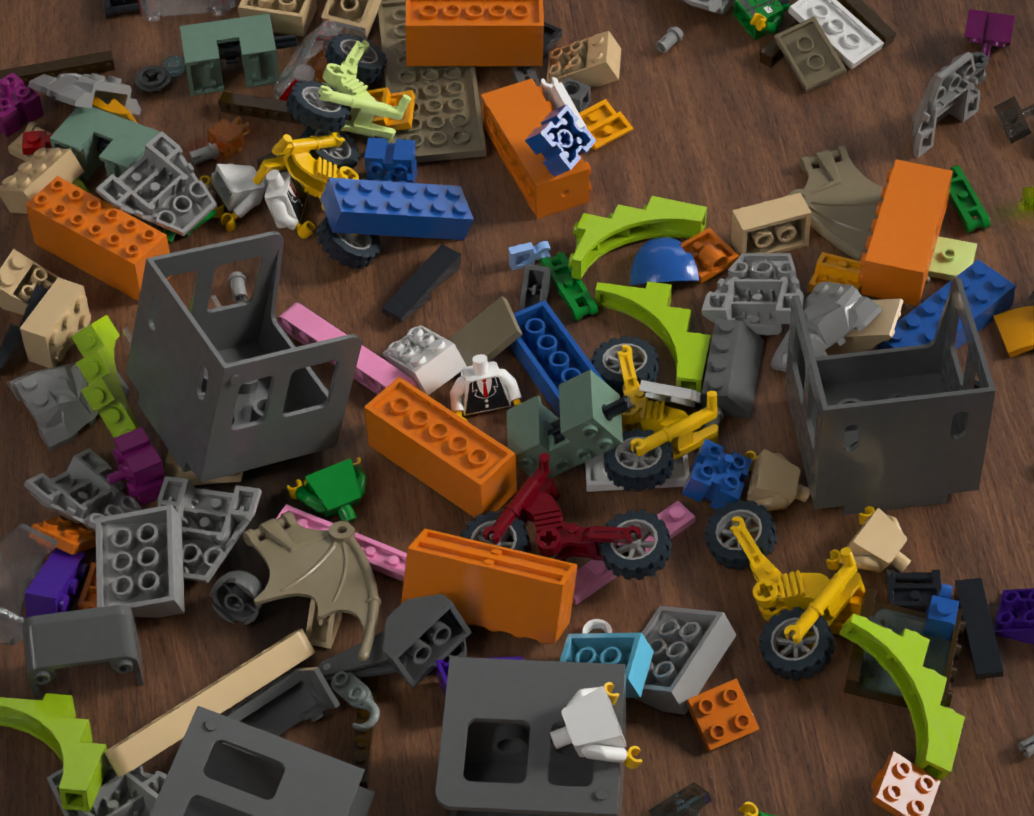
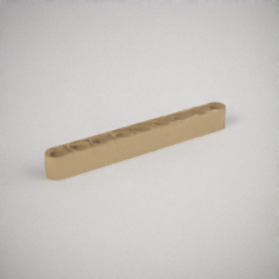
[104,628,315,777]

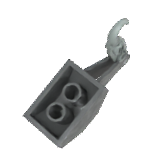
[318,594,472,731]

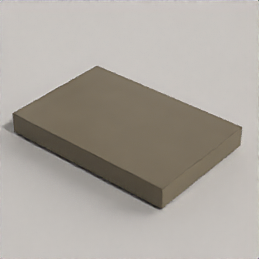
[774,16,847,93]
[448,296,523,373]

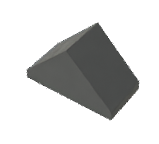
[519,264,551,311]

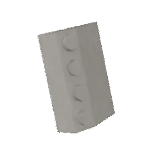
[95,505,185,618]
[634,606,736,715]

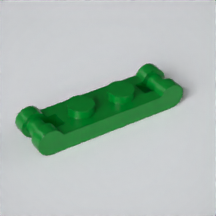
[948,165,990,233]
[539,251,598,322]

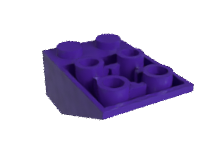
[993,588,1034,645]

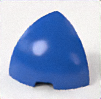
[630,237,699,285]

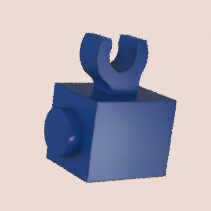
[923,583,959,640]

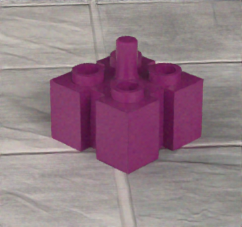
[964,9,1015,59]
[0,73,44,137]
[106,427,165,506]

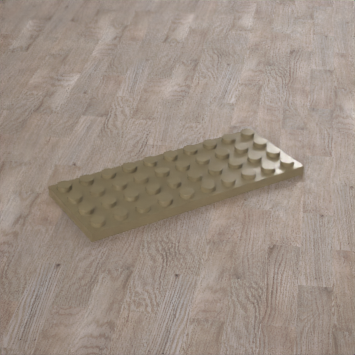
[378,0,486,163]

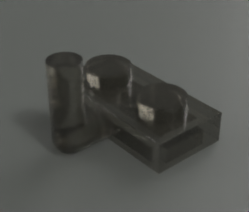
[994,96,1034,144]
[648,782,712,816]

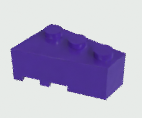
[25,547,89,618]

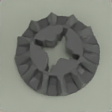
[135,66,171,94]

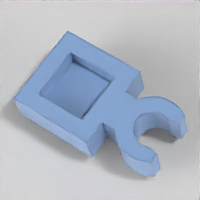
[508,241,551,270]

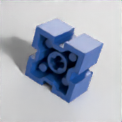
[525,104,596,177]
[364,138,418,183]
[681,439,752,510]

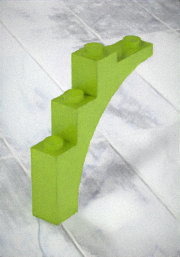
[568,196,707,280]
[596,281,711,393]
[71,315,140,438]
[840,613,965,781]
[0,693,110,812]

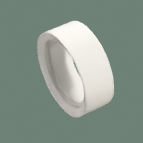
[582,619,612,633]

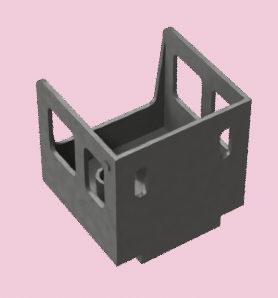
[126,231,362,483]
[785,277,996,515]
[435,657,626,816]
[150,706,375,816]

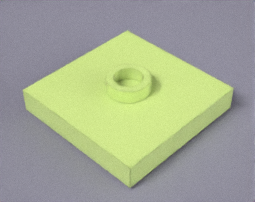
[927,236,977,281]

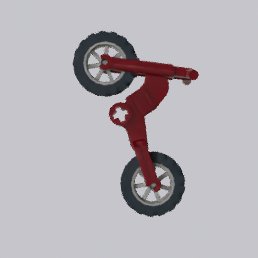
[460,453,672,580]

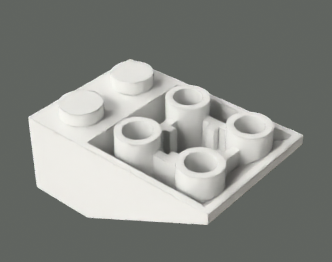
[382,325,467,395]

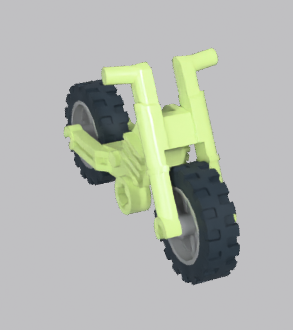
[286,33,411,143]

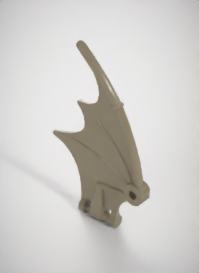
[789,145,930,284]
[243,511,381,662]

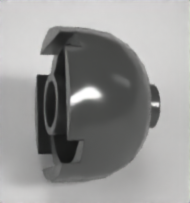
[210,570,264,625]

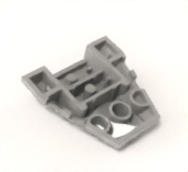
[912,52,981,158]
[28,73,141,115]
[96,131,217,236]
[702,253,804,336]
[770,281,882,372]
[7,363,130,451]
[24,448,143,532]
[158,476,262,583]
[47,762,167,816]

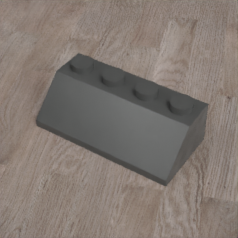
[701,318,764,419]

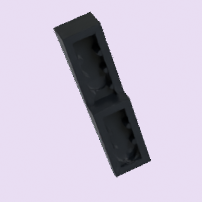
[382,244,461,323]
[0,284,49,371]
[954,578,1004,679]

